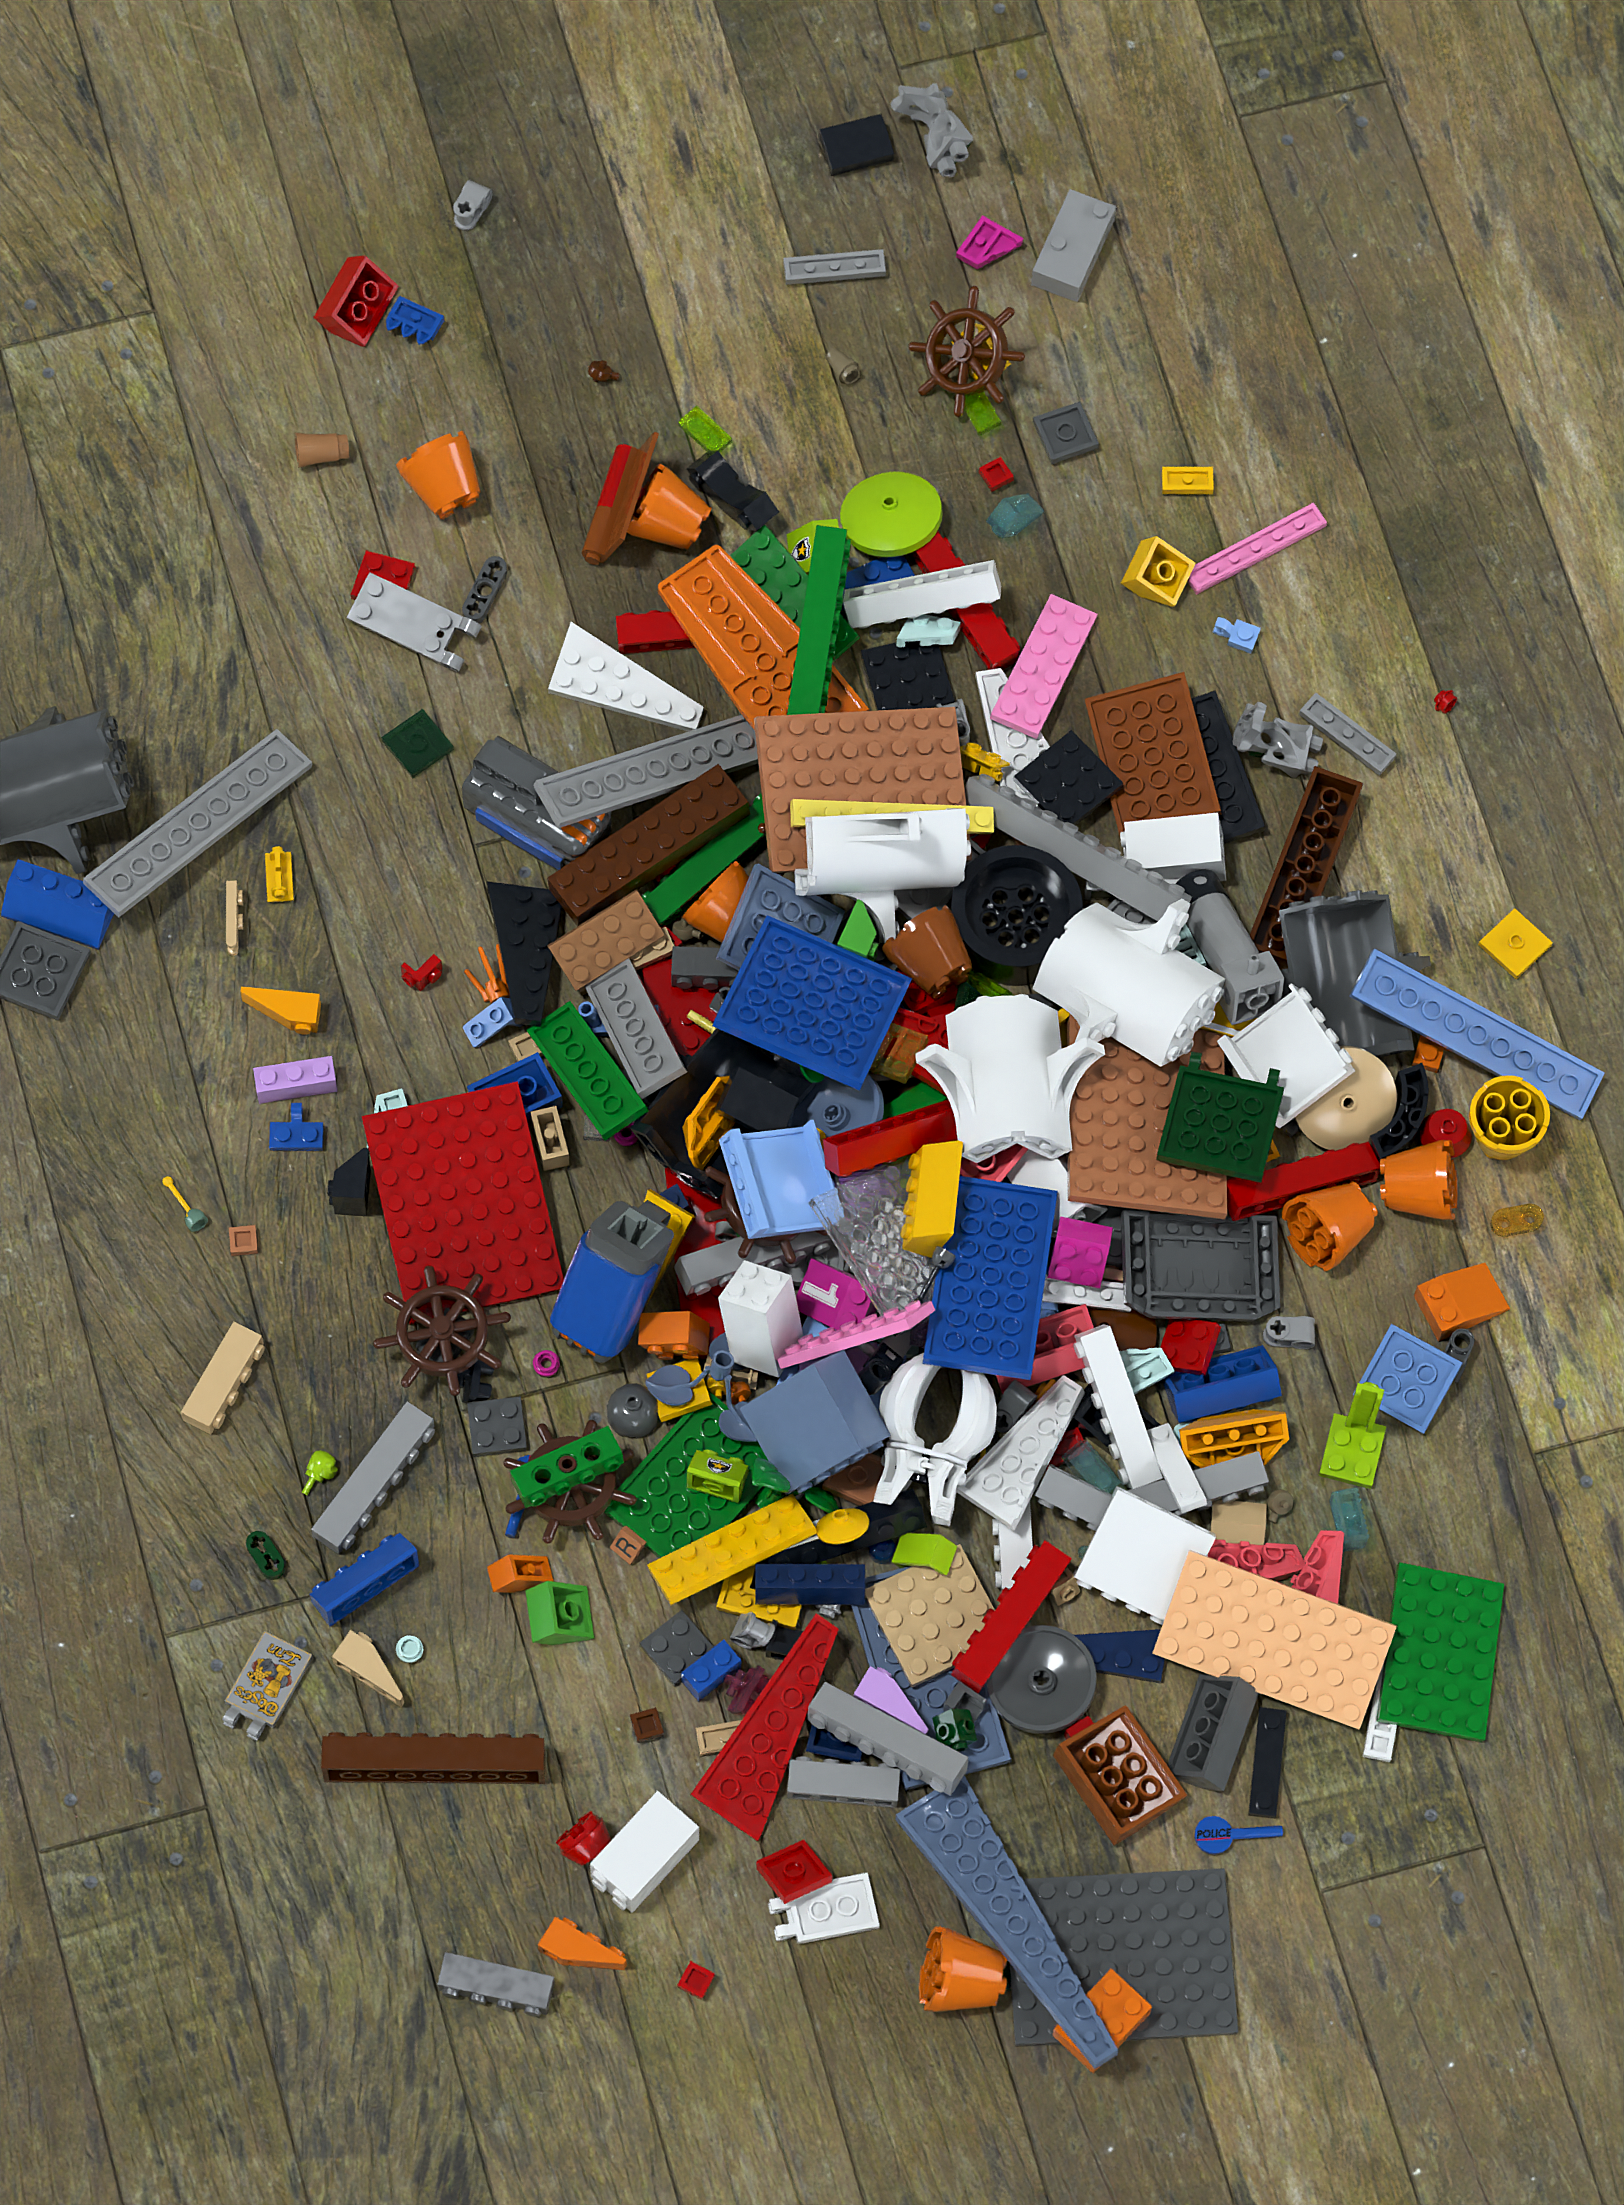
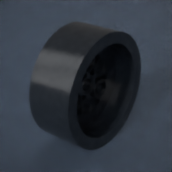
[951,845,1083,986]

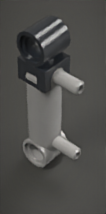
[856,1296,930,1395]

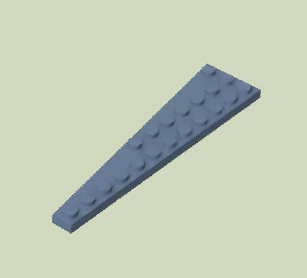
[895,1776,1118,2069]

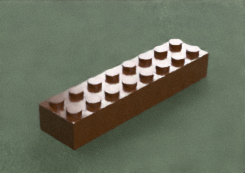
[547,764,750,926]
[1250,766,1363,970]
[321,1732,546,1784]

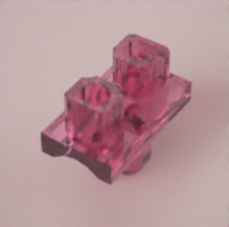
[724,1665,770,1715]

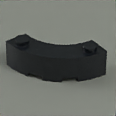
[686,450,779,530]
[1369,1063,1429,1163]

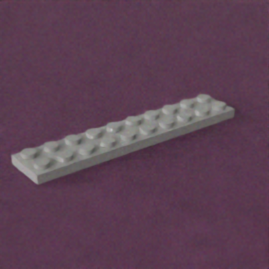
[534,715,758,828]
[83,729,312,917]

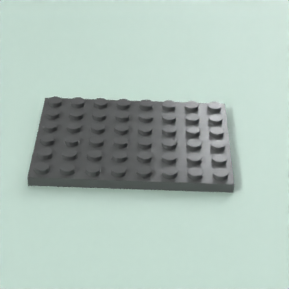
[1009,1868,1238,2047]

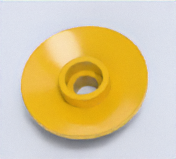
[816,1508,869,1544]

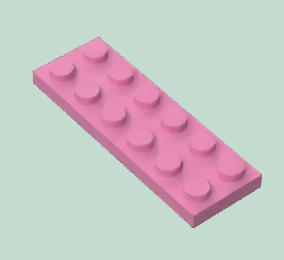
[990,594,1098,739]
[777,1300,935,1369]

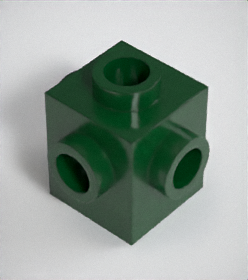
[932,1709,977,1752]

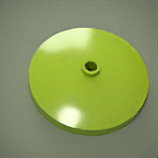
[840,472,943,557]

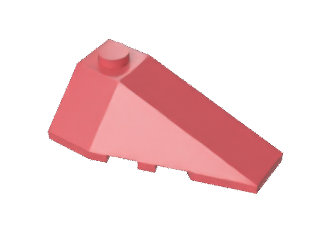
[1290,1530,1344,1604]
[1207,1539,1305,1582]

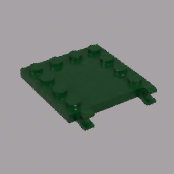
[1156,1051,1284,1183]

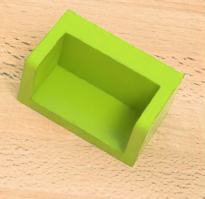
[892,1533,957,1575]

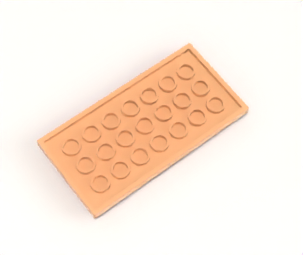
[1152,1550,1397,1730]

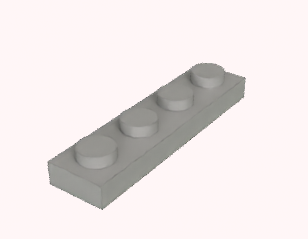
[783,249,886,285]
[1299,693,1397,776]

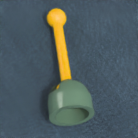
[163,1176,208,1232]

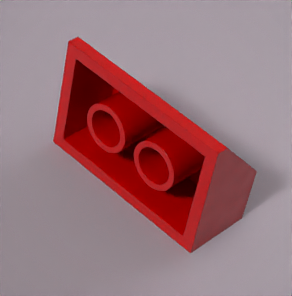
[313,255,399,347]

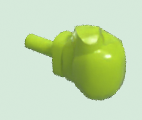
[302,1450,338,1495]

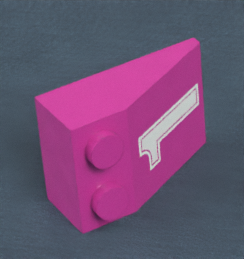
[796,1258,885,1330]

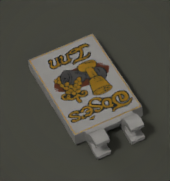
[222,1631,313,1741]

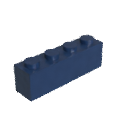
[755,1564,865,1605]

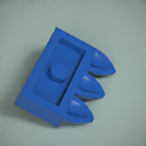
[386,296,444,345]

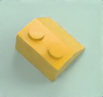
[1121,536,1196,607]

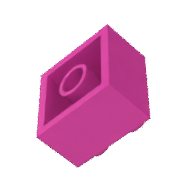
[1047,1216,1113,1288]

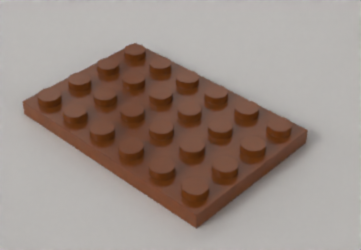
[1085,672,1222,839]

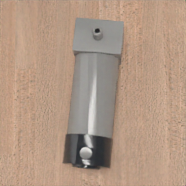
[1176,869,1284,1025]

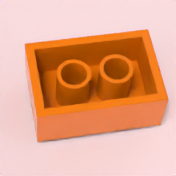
[1052,1969,1152,2074]

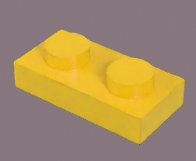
[1161,467,1214,494]

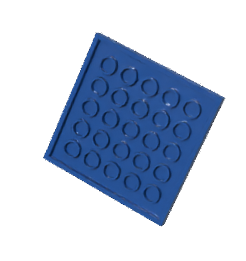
[712,915,912,1091]

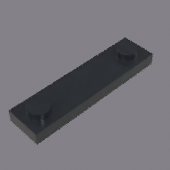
[1248,1707,1287,1819]

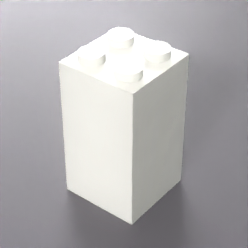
[1120,813,1226,881]
[1007,1149,1108,1238]
[718,1260,803,1378]
[590,1791,699,1913]

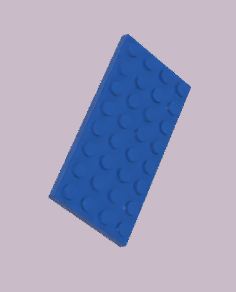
[922,1176,1058,1380]

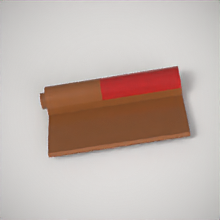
[581,431,659,565]

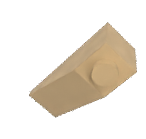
[332,1630,404,1707]

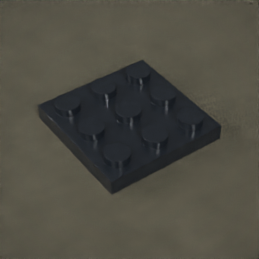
[860,641,955,711]
[1013,730,1123,825]

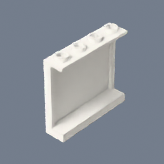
[1217,983,1355,1128]
[1073,1486,1216,1625]

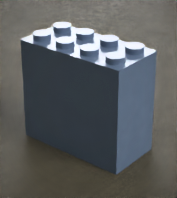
[740,1350,891,1494]

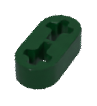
[246,1531,285,1580]

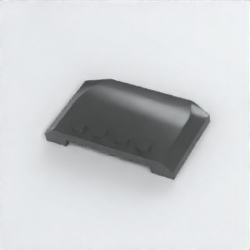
[1121,1210,1280,1322]

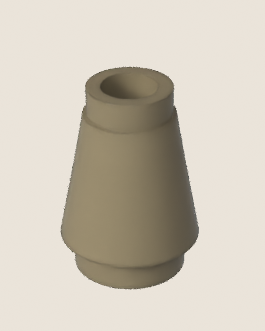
[826,348,861,384]

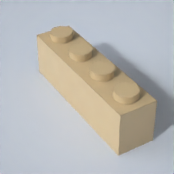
[181,1322,265,1435]

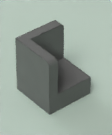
[943,1682,986,1723]

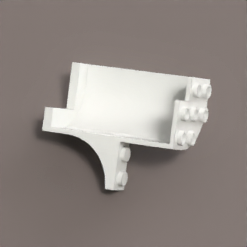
[794,808,971,943]
[1033,899,1225,1067]
[915,994,1105,1163]

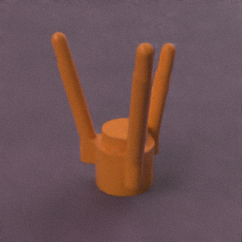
[464,944,509,1004]

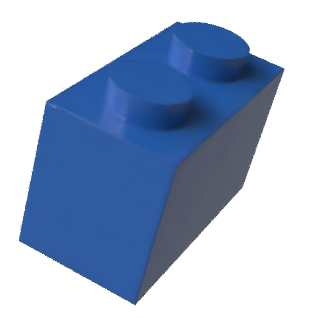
[681,1640,741,1702]

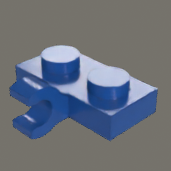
[269,1103,324,1151]

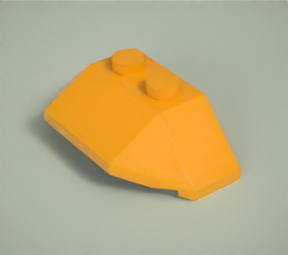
[683,1076,735,1170]
[1179,1409,1289,1468]

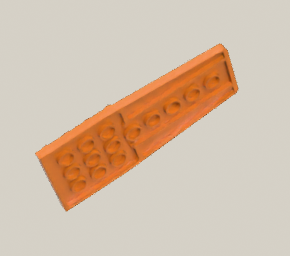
[658,545,869,730]

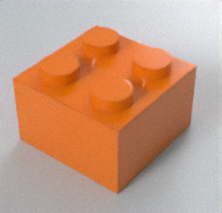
[638,1311,710,1360]

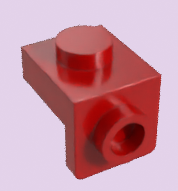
[401,954,442,991]

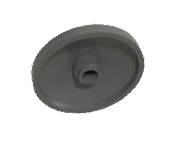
[987,1625,1097,1734]

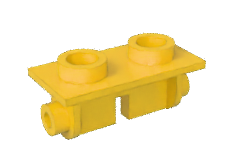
[960,743,1010,782]
[265,846,294,902]

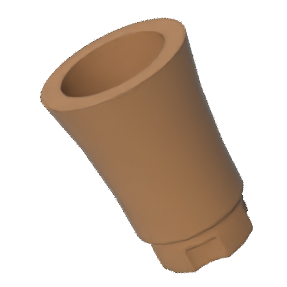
[295,432,349,468]

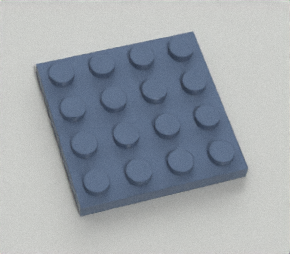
[716,864,845,971]

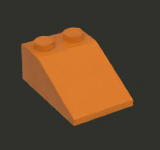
[1414,1263,1510,1342]

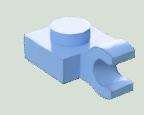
[1213,617,1261,654]

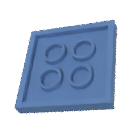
[1353,1324,1463,1434]

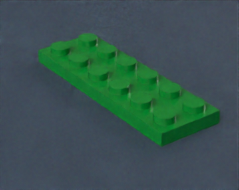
[730,524,861,662]
[526,1001,649,1141]

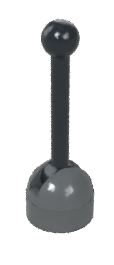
[913,1246,956,1304]

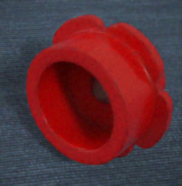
[1434,690,1457,714]

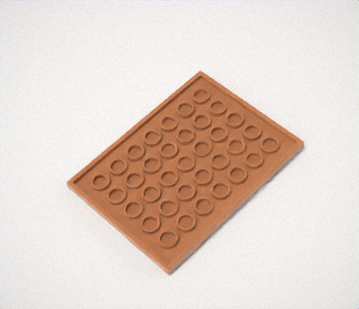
[754,707,972,873]
[1067,1013,1227,1219]

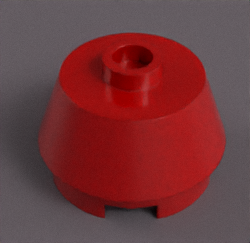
[1419,1109,1472,1158]
[556,1811,611,1866]

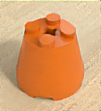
[396,431,480,519]
[627,463,712,550]
[681,861,749,943]
[1380,1140,1458,1220]
[1282,1182,1378,1271]
[919,1926,1007,2012]

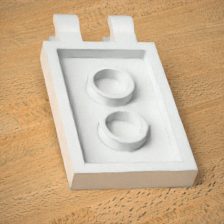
[768,1873,880,1944]

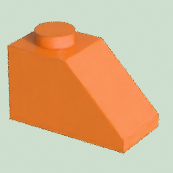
[487,1555,553,1593]

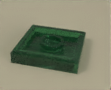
[381,709,454,778]

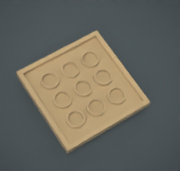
[865,1544,995,1688]

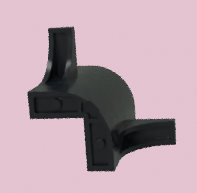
[630,1029,817,1199]

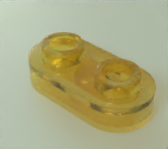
[1490,1204,1544,1237]

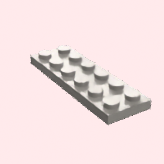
[585,958,687,1099]

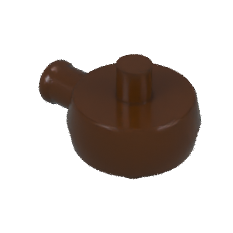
[588,360,619,382]

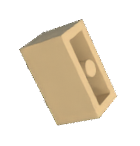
[530,1106,569,1171]

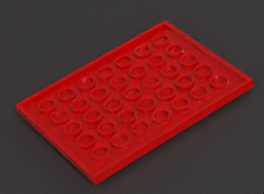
[361,1081,564,1324]

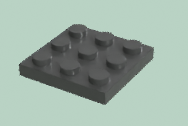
[0,921,91,1020]

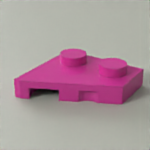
[956,215,1023,269]

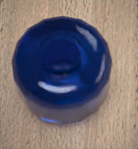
[868,1539,896,1564]

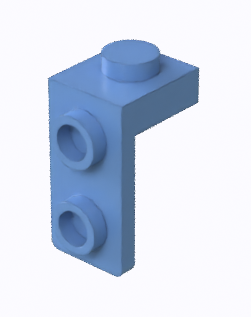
[463,997,523,1048]

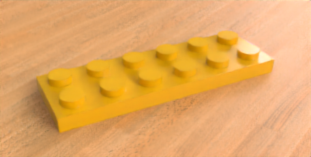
[647,1493,817,1605]

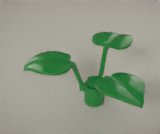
[752,1458,840,1513]

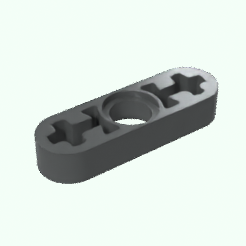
[462,556,507,624]

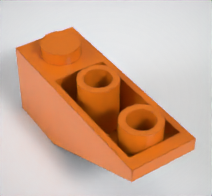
[538,1917,627,1970]

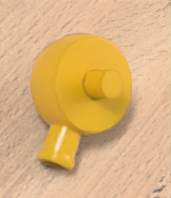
[706,1377,731,1399]

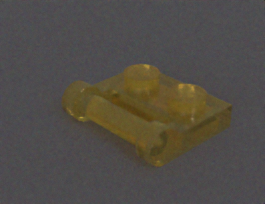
[869,1023,929,1084]

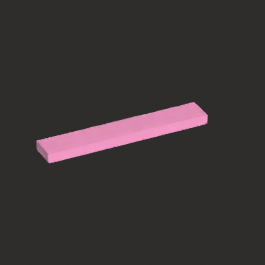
[1187,503,1327,595]

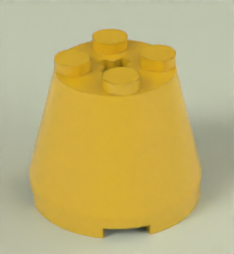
[1469,1075,1550,1160]

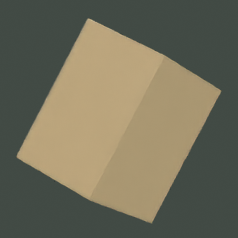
[1210,1500,1267,1545]

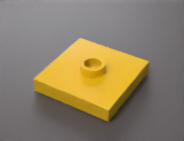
[1478,908,1553,979]
[646,1359,712,1422]

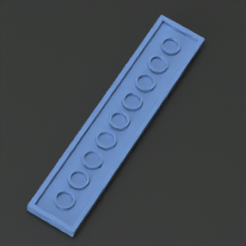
[1350,949,1604,1120]

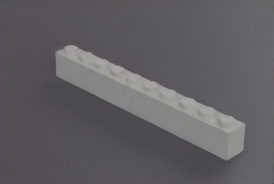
[964,774,1192,921]

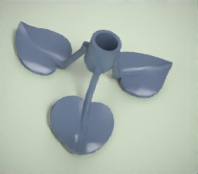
[645,1332,757,1442]

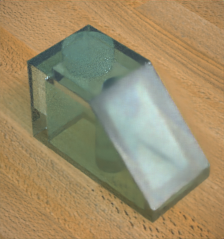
[986,493,1045,538]

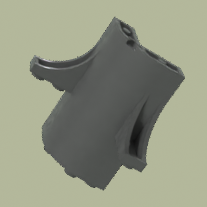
[0,706,134,874]
[1279,890,1431,1058]

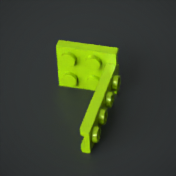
[1319,1382,1386,1489]

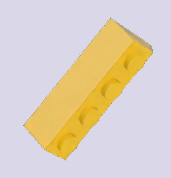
[901,1141,963,1258]

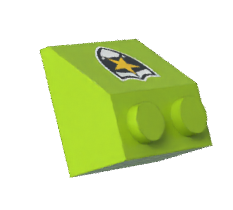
[786,519,839,575]
[687,1450,749,1503]

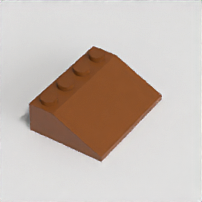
[1053,1705,1187,1845]

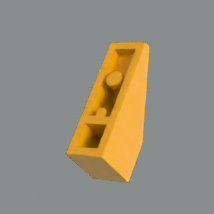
[240,987,321,1035]

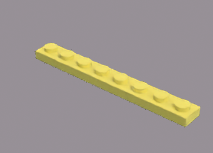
[790,799,994,835]

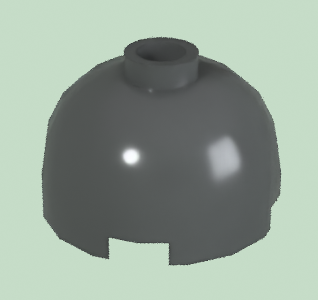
[607,1383,659,1439]

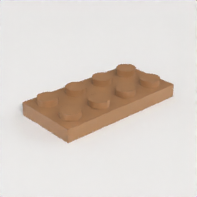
[547,890,665,991]

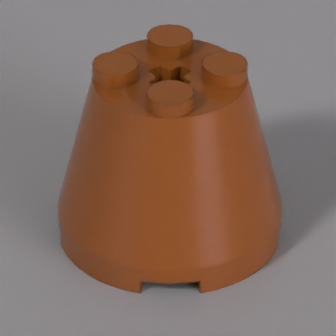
[882,905,972,999]

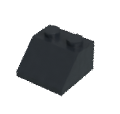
[328,1148,371,1216]

